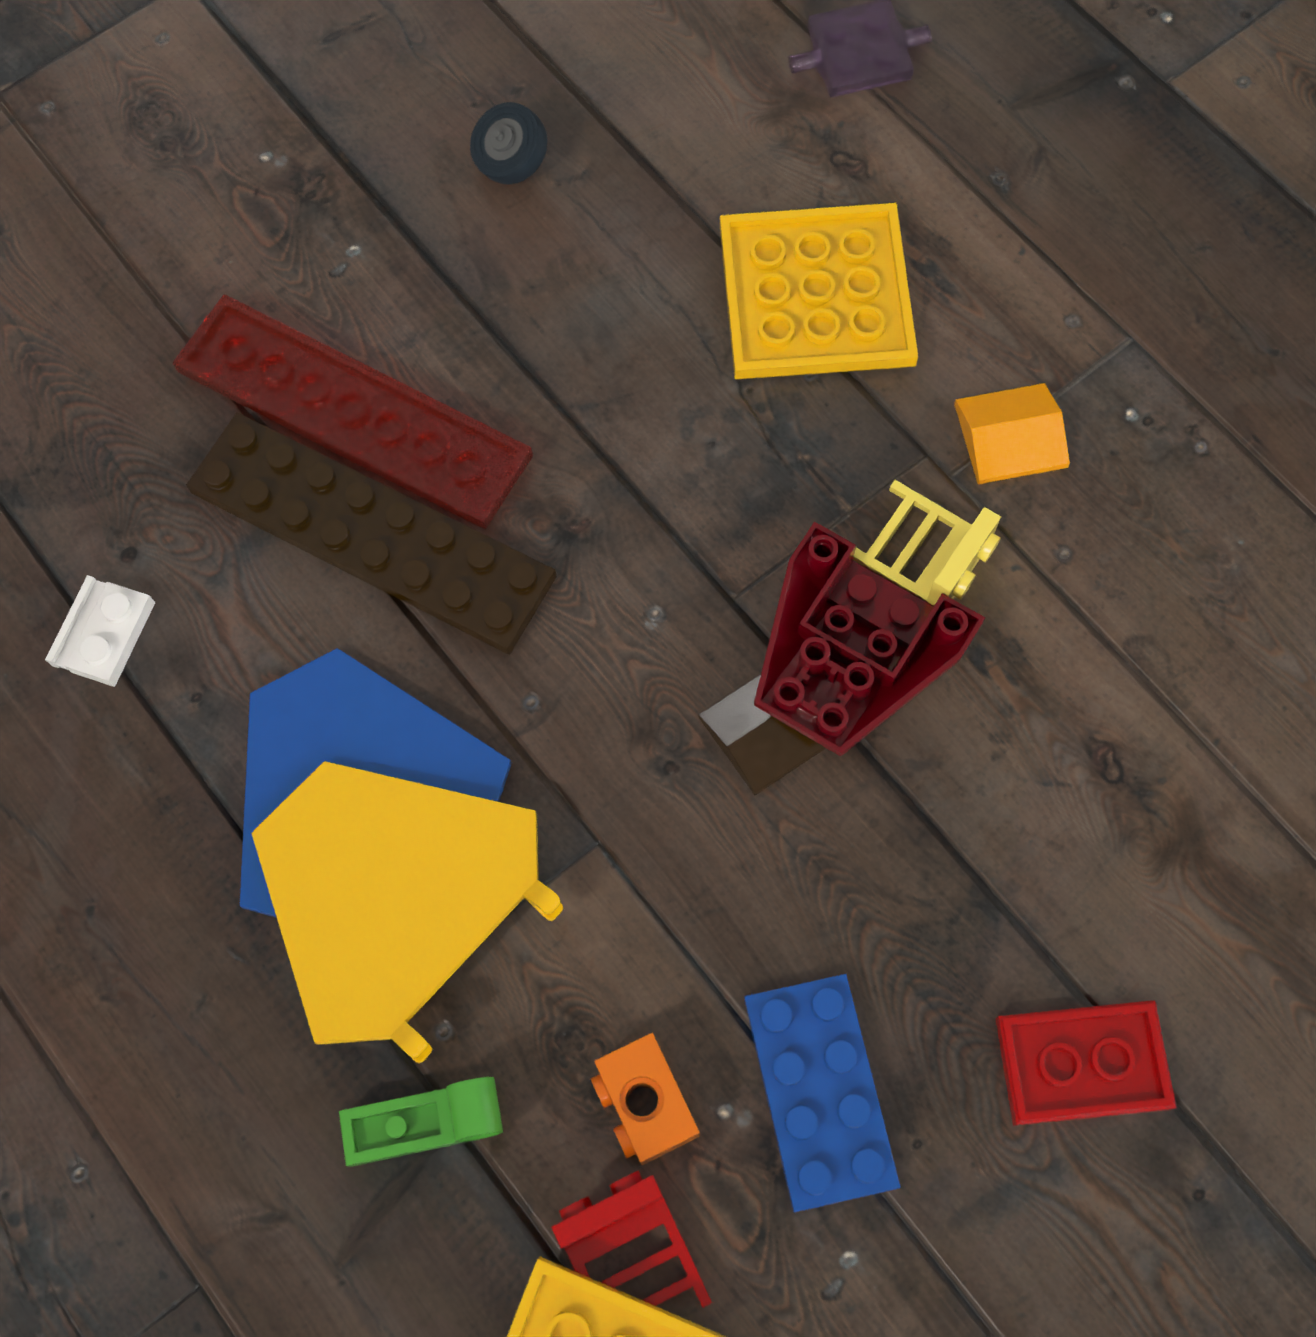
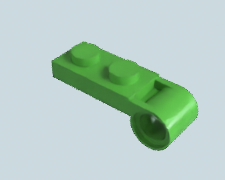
[339,1077,503,1167]

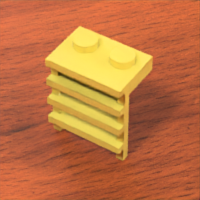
[853,480,1001,606]

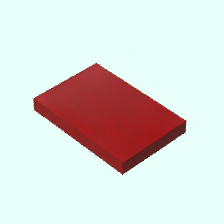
[995,1000,1177,1126]

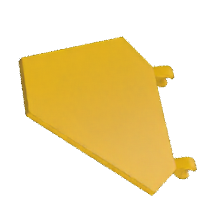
[251,761,564,1064]

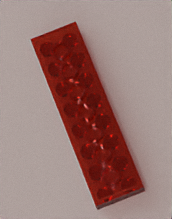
[173,294,533,530]

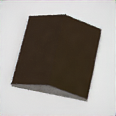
[699,675,826,795]

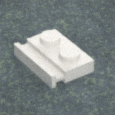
[45,575,155,687]

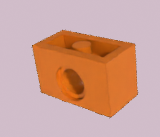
[590,1032,700,1165]

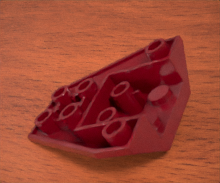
[754,522,985,757]

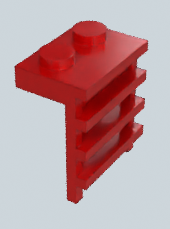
[551,1171,712,1308]

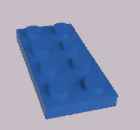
[744,974,901,1213]

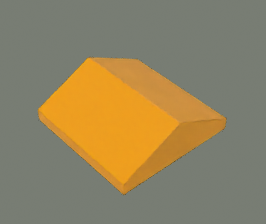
[954,383,1070,484]

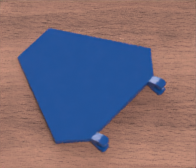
[240,648,512,918]

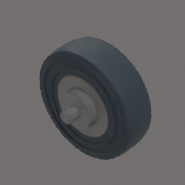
[470,102,547,184]

